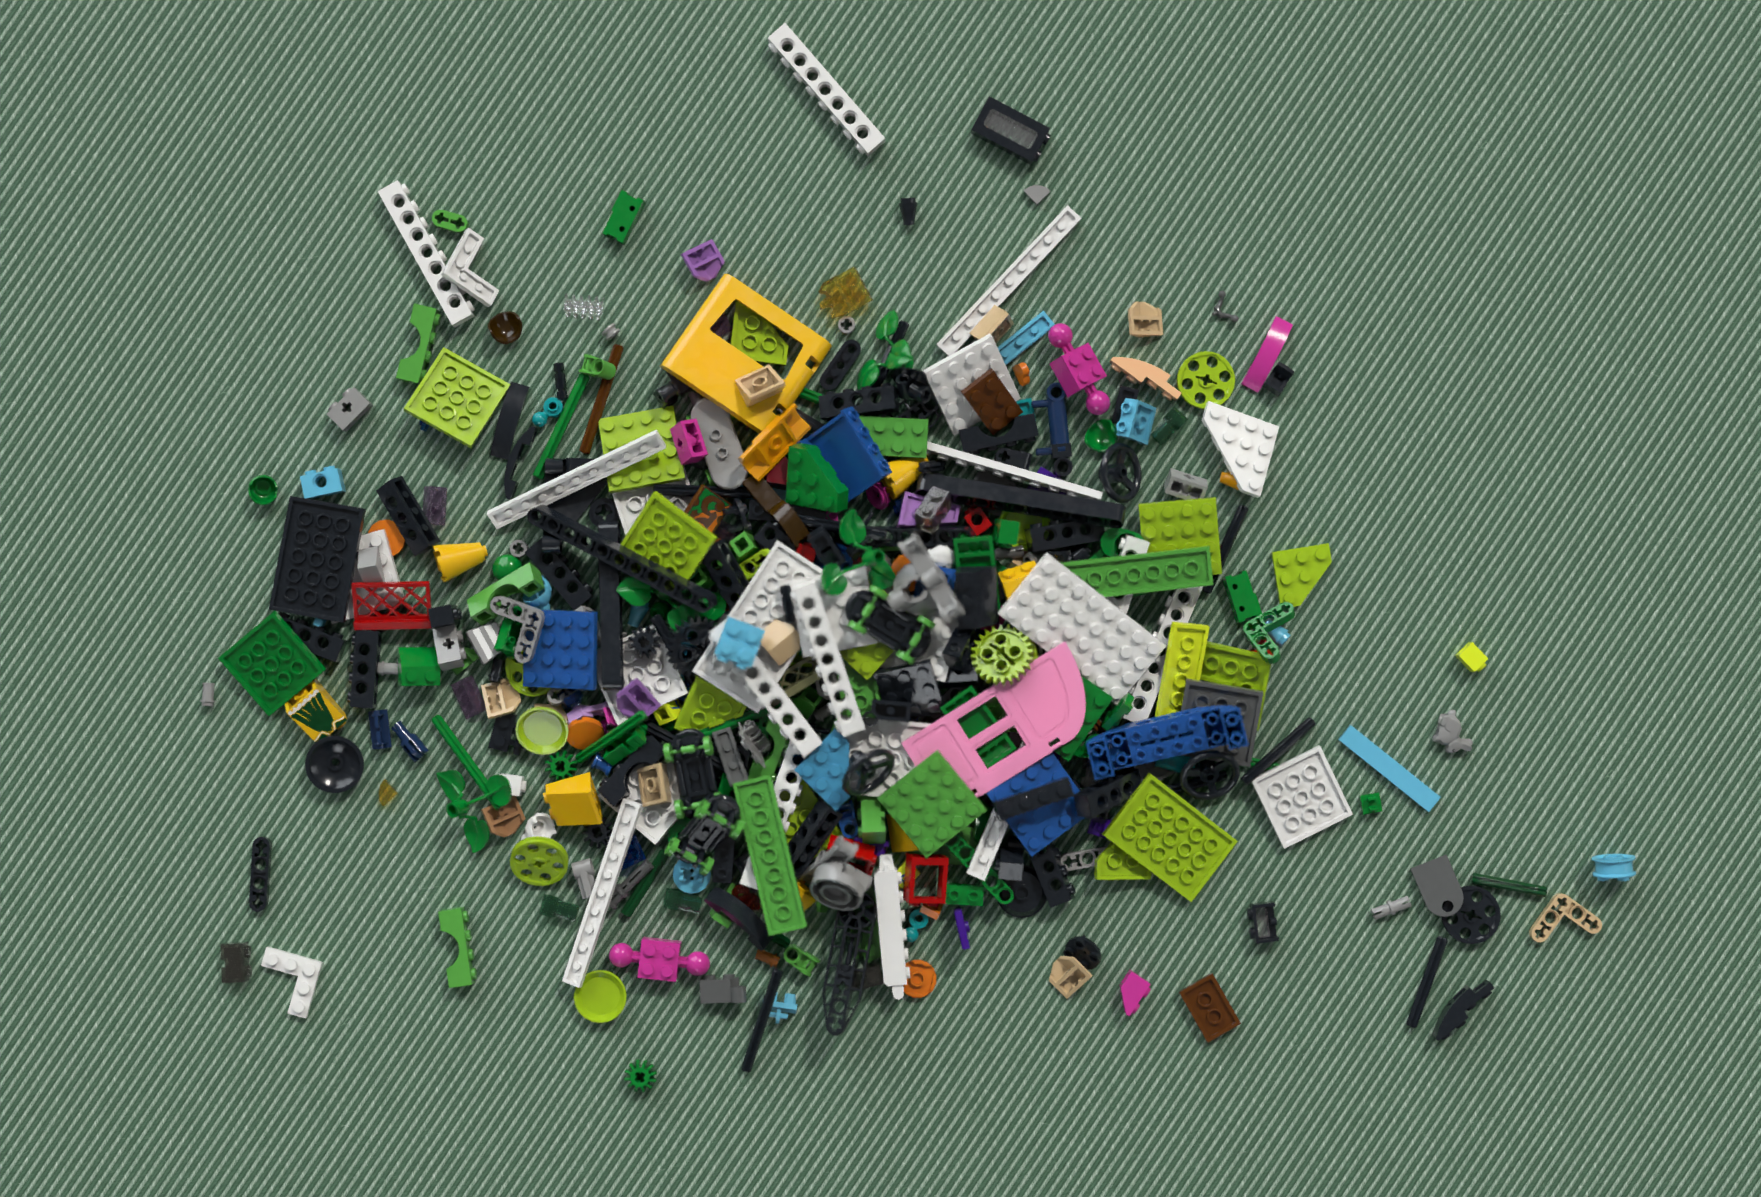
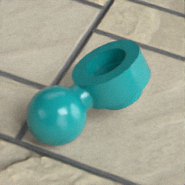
[532,397,563,427]
[906,908,929,942]

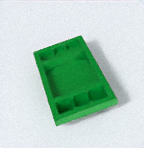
[953,535,1001,611]
[940,685,1017,769]

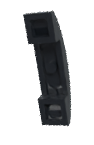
[490,382,530,460]
[504,426,538,500]
[704,886,773,952]

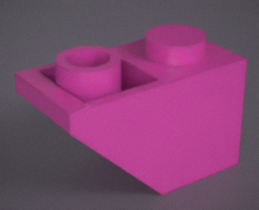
[1119,970,1151,1016]

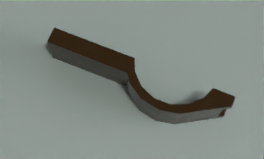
[742,476,809,549]

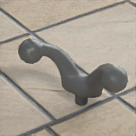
[1212,291,1239,323]

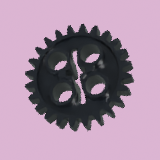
[665,615,718,677]

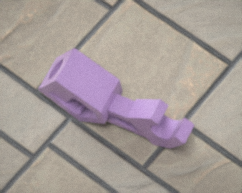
[567,701,609,724]

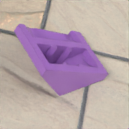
[681,239,725,282]
[616,678,661,717]

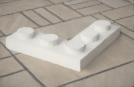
[441,228,499,307]
[261,946,323,1018]

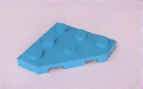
[794,728,849,811]

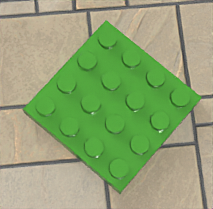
[877,749,987,858]

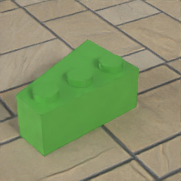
[857,795,886,844]

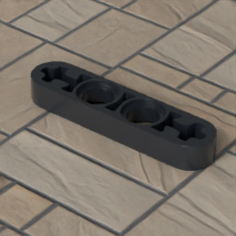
[249,836,272,912]

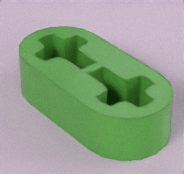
[432,210,469,233]

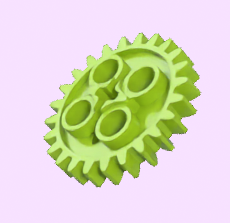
[970,624,1034,686]

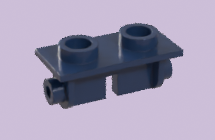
[368,709,392,749]

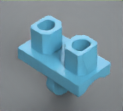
[769,992,797,1024]

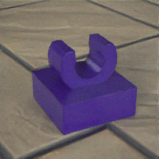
[1087,817,1111,839]

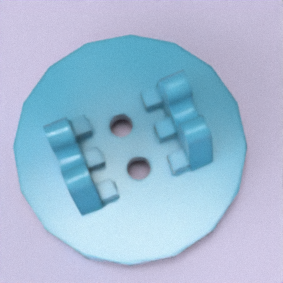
[673,860,711,894]

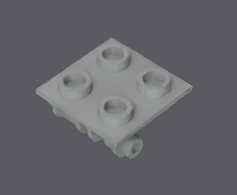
[738,719,772,768]

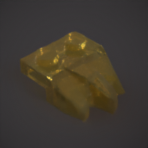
[818,267,873,318]

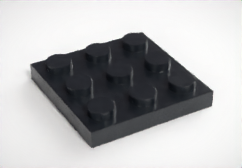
[874,659,945,719]

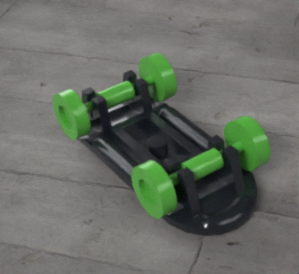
[845,585,936,665]
[663,728,722,819]
[664,794,744,876]

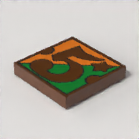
[684,484,732,533]

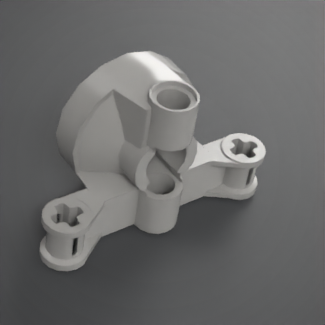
[886,532,965,624]
[797,835,873,911]

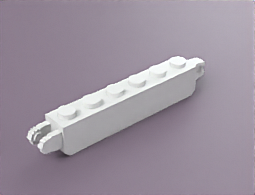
[874,854,910,1000]

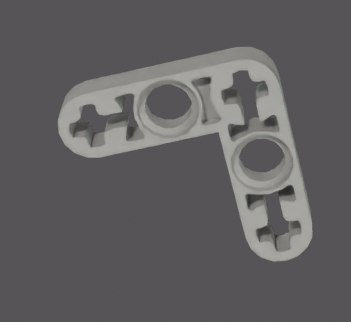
[490,596,545,663]

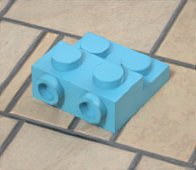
[1116,398,1157,445]
[714,616,765,670]

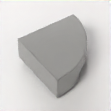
[1023,185,1050,205]

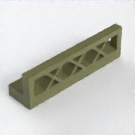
[770,654,832,708]

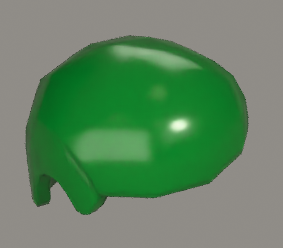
[248,475,278,505]
[492,554,523,581]

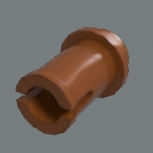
[755,949,780,968]

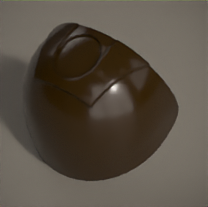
[488,311,523,344]

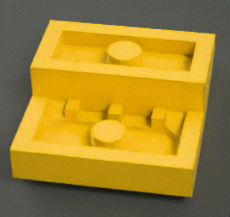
[886,814,919,852]

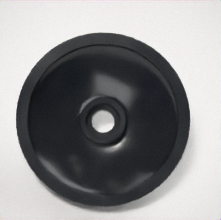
[305,736,364,793]

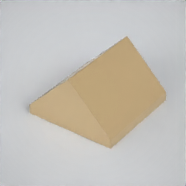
[969,305,1014,344]
[735,365,785,407]
[637,763,672,807]

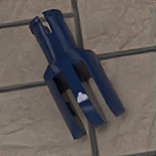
[391,721,429,763]

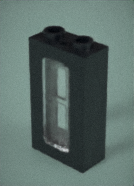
[971,96,1051,165]

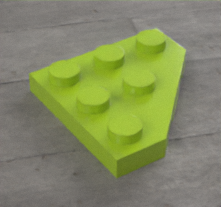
[731,301,788,366]
[1271,543,1332,607]
[674,675,747,731]
[1094,842,1151,880]

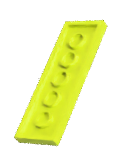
[1155,622,1210,717]

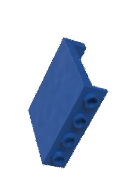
[797,406,892,503]

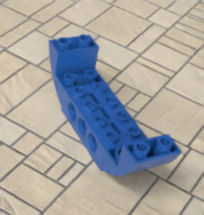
[1086,705,1248,780]

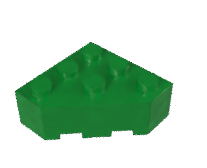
[786,443,849,513]

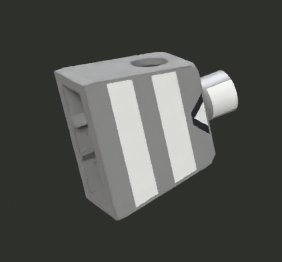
[466,622,501,666]

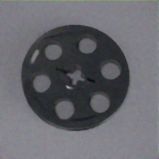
[1441,886,1501,944]

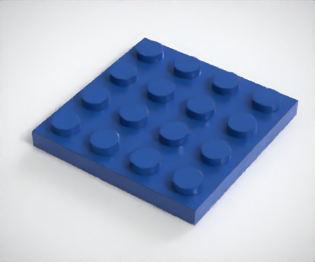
[523,610,598,690]
[986,752,1085,857]

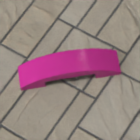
[1241,316,1293,393]

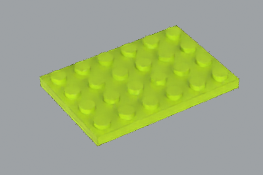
[1102,773,1238,902]

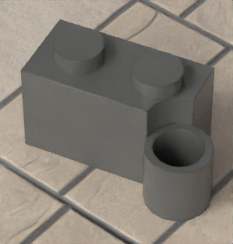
[700,974,747,1004]

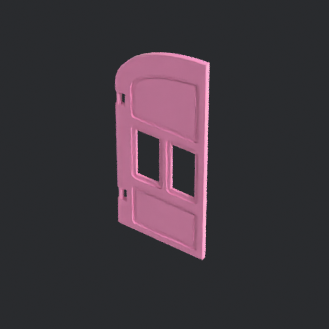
[901,641,1085,798]

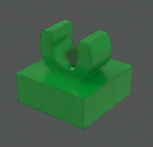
[1359,792,1382,815]

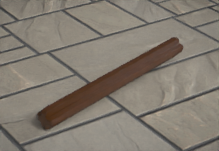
[579,344,624,454]

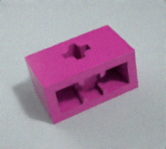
[670,419,708,465]

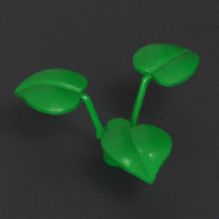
[857,310,914,390]
[821,509,896,596]
[616,566,699,638]
[436,770,512,853]

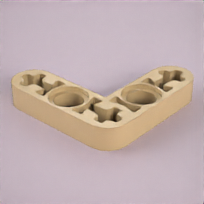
[1529,893,1602,942]

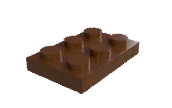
[961,368,1023,435]
[1178,972,1241,1042]

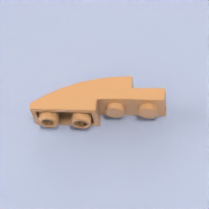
[1109,357,1181,401]

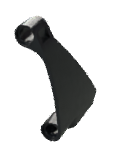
[542,458,608,553]

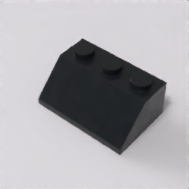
[955,566,999,629]

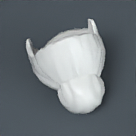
[927,545,956,569]
[521,812,557,848]

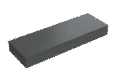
[712,727,749,788]

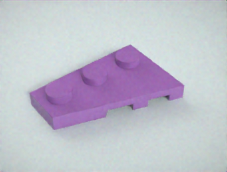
[897,491,960,528]

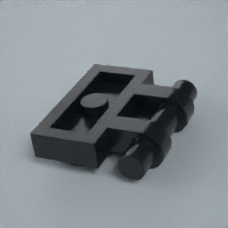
[488,713,524,756]

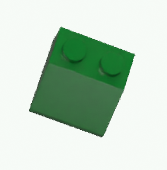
[398,647,440,686]

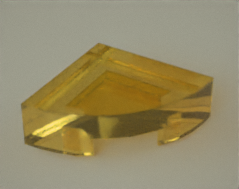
[379,779,398,806]

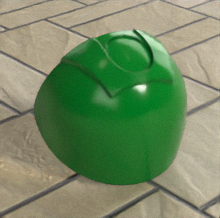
[1085,419,1118,452]

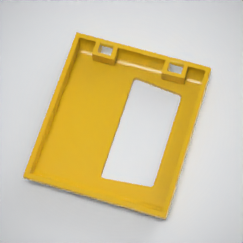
[660,274,832,434]

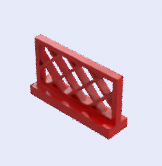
[351,581,432,630]

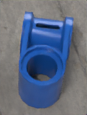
[838,800,858,838]

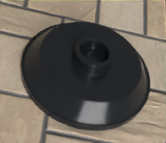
[997,865,1047,918]

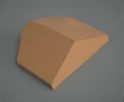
[481,796,526,838]

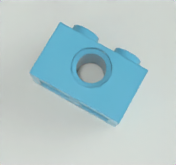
[300,466,346,499]

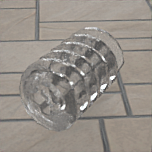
[564,293,605,321]

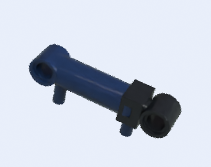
[1031,383,1073,477]

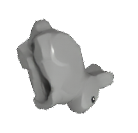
[1432,710,1473,753]

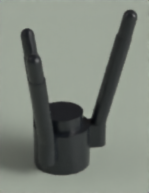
[846,512,891,560]

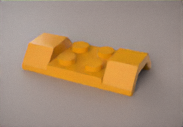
[737,403,811,482]

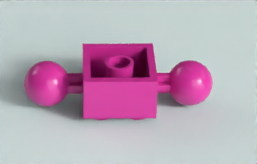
[1048,323,1110,415]
[609,937,710,982]

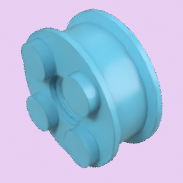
[1592,854,1636,881]

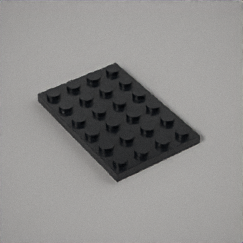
[269,496,366,623]

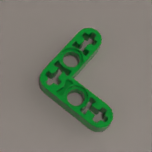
[1243,602,1295,664]

